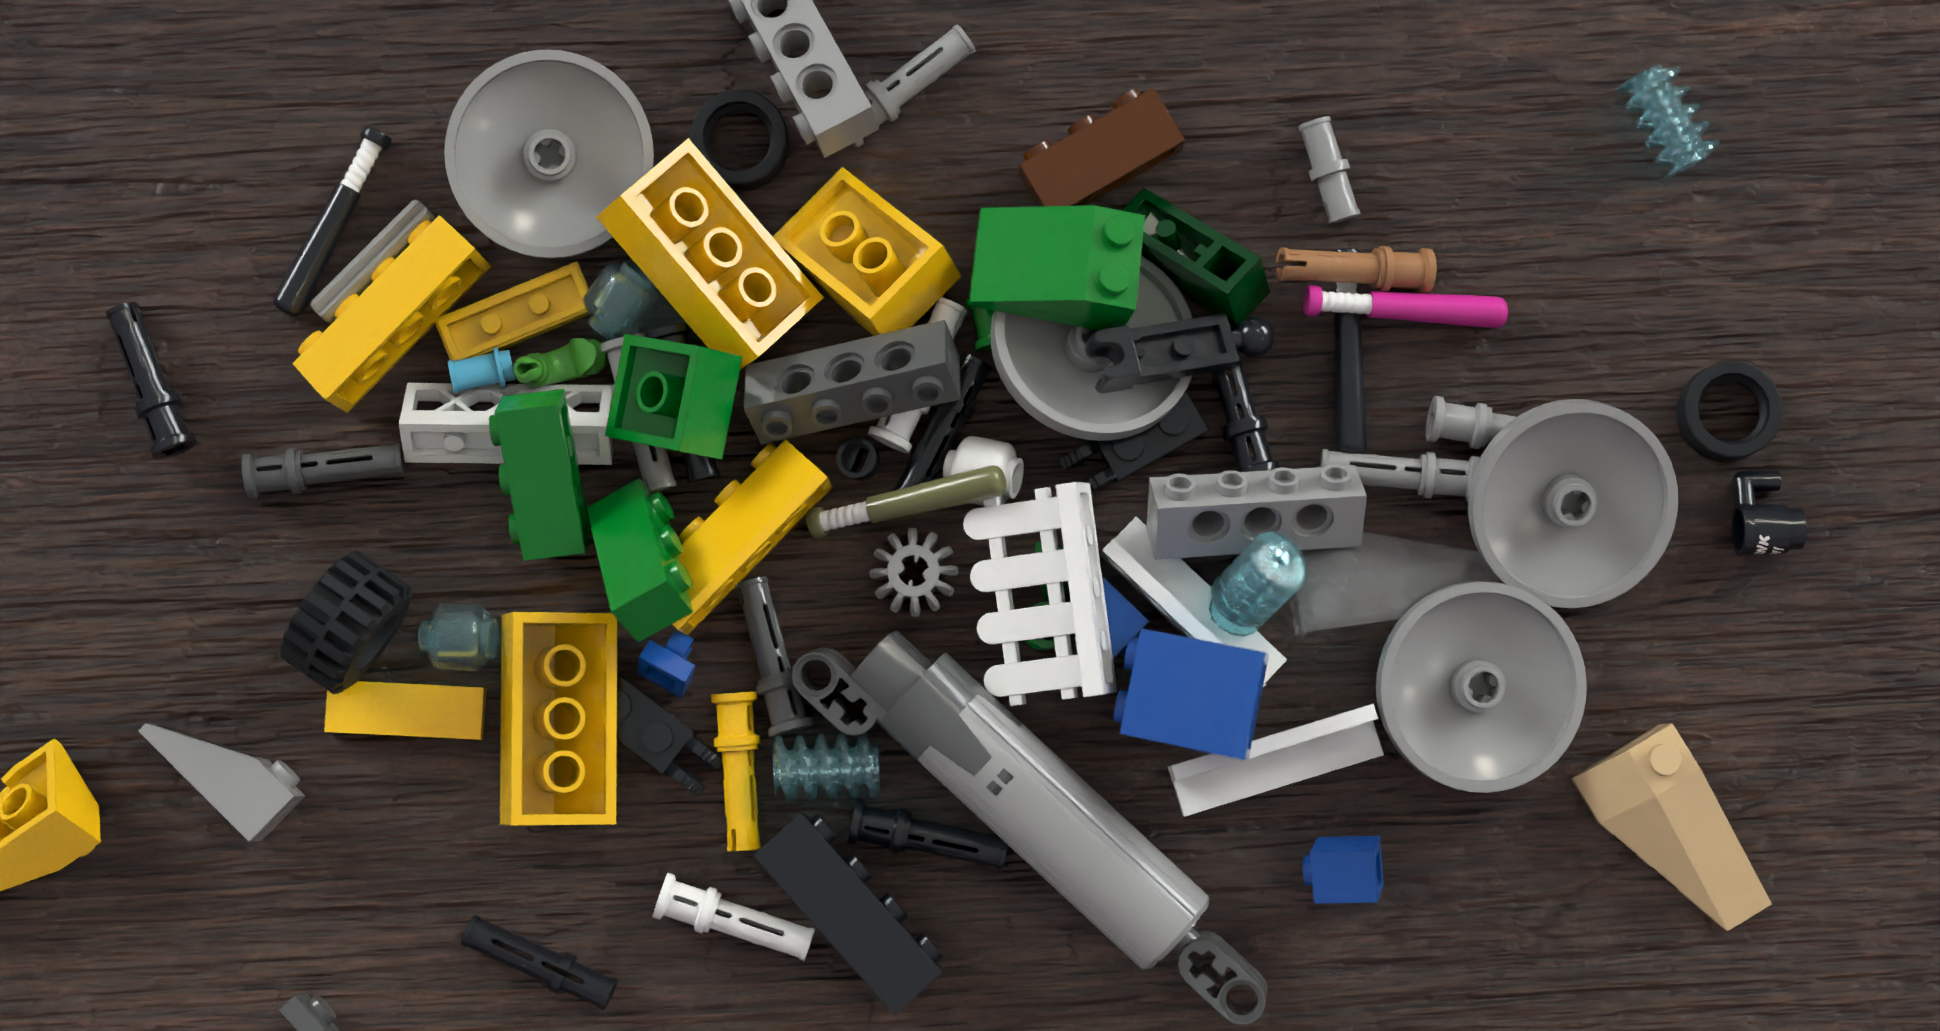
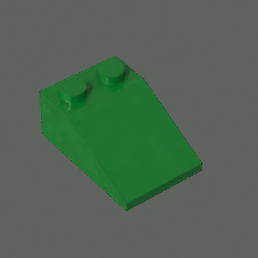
[968,205,1145,330]

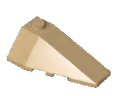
[1570,723,1772,931]

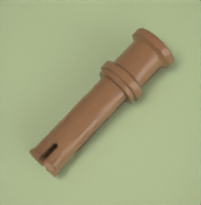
[1276,246,1437,294]

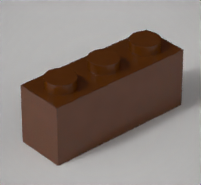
[1019,87,1185,207]

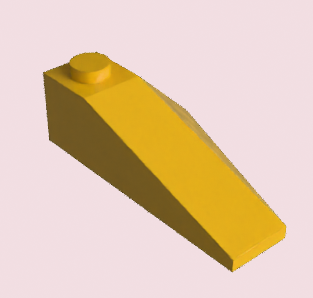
[0,739,101,891]

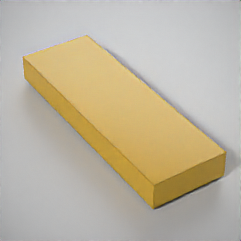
[434,261,598,361]
[324,681,487,740]

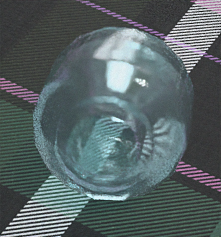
[583,260,661,340]
[418,603,500,672]

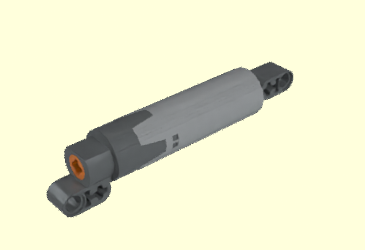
[792,630,1268,1025]

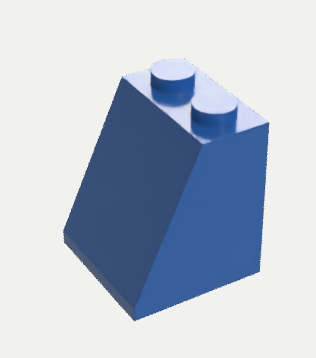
[1113,629,1269,760]

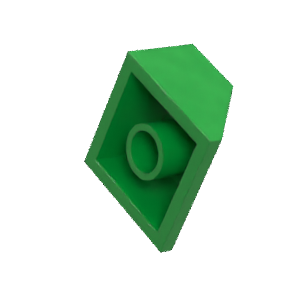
[605,334,742,459]

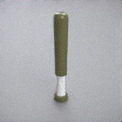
[806,465,1006,539]

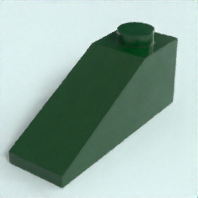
[1122,188,1270,327]

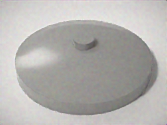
[444,49,654,259]
[990,256,1193,441]
[1468,399,1678,608]
[1376,581,1587,793]

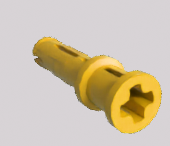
[711,691,761,851]

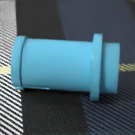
[447,347,515,393]

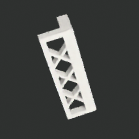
[399,383,613,465]
[1100,516,1287,688]
[1168,704,1384,817]

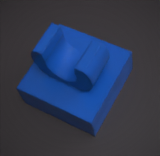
[636,630,695,699]

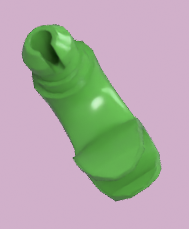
[513,338,607,388]

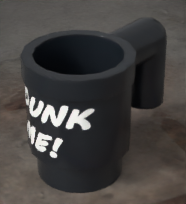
[1731,470,1806,556]

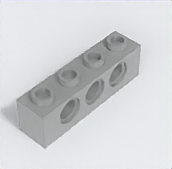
[728,0,879,158]
[1146,464,1367,559]

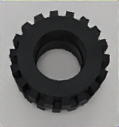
[280,550,412,694]

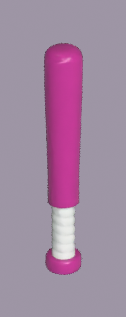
[1303,285,1508,328]

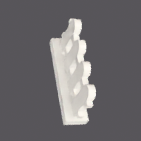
[963,482,1117,706]

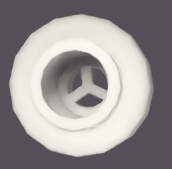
[943,436,1024,506]

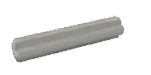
[310,200,435,323]

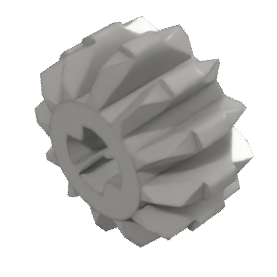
[870,528,958,617]

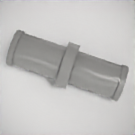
[1298,116,1361,224]

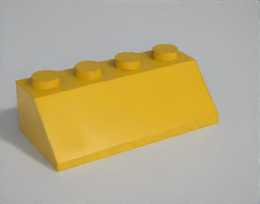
[596,138,824,370]
[292,215,492,413]
[672,439,833,635]
[500,612,617,825]

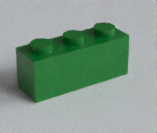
[489,389,592,561]
[586,478,693,642]

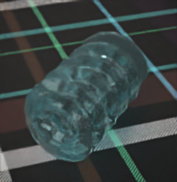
[1616,64,1721,180]
[1209,531,1307,636]
[773,733,881,802]

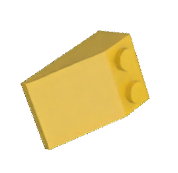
[773,167,961,336]

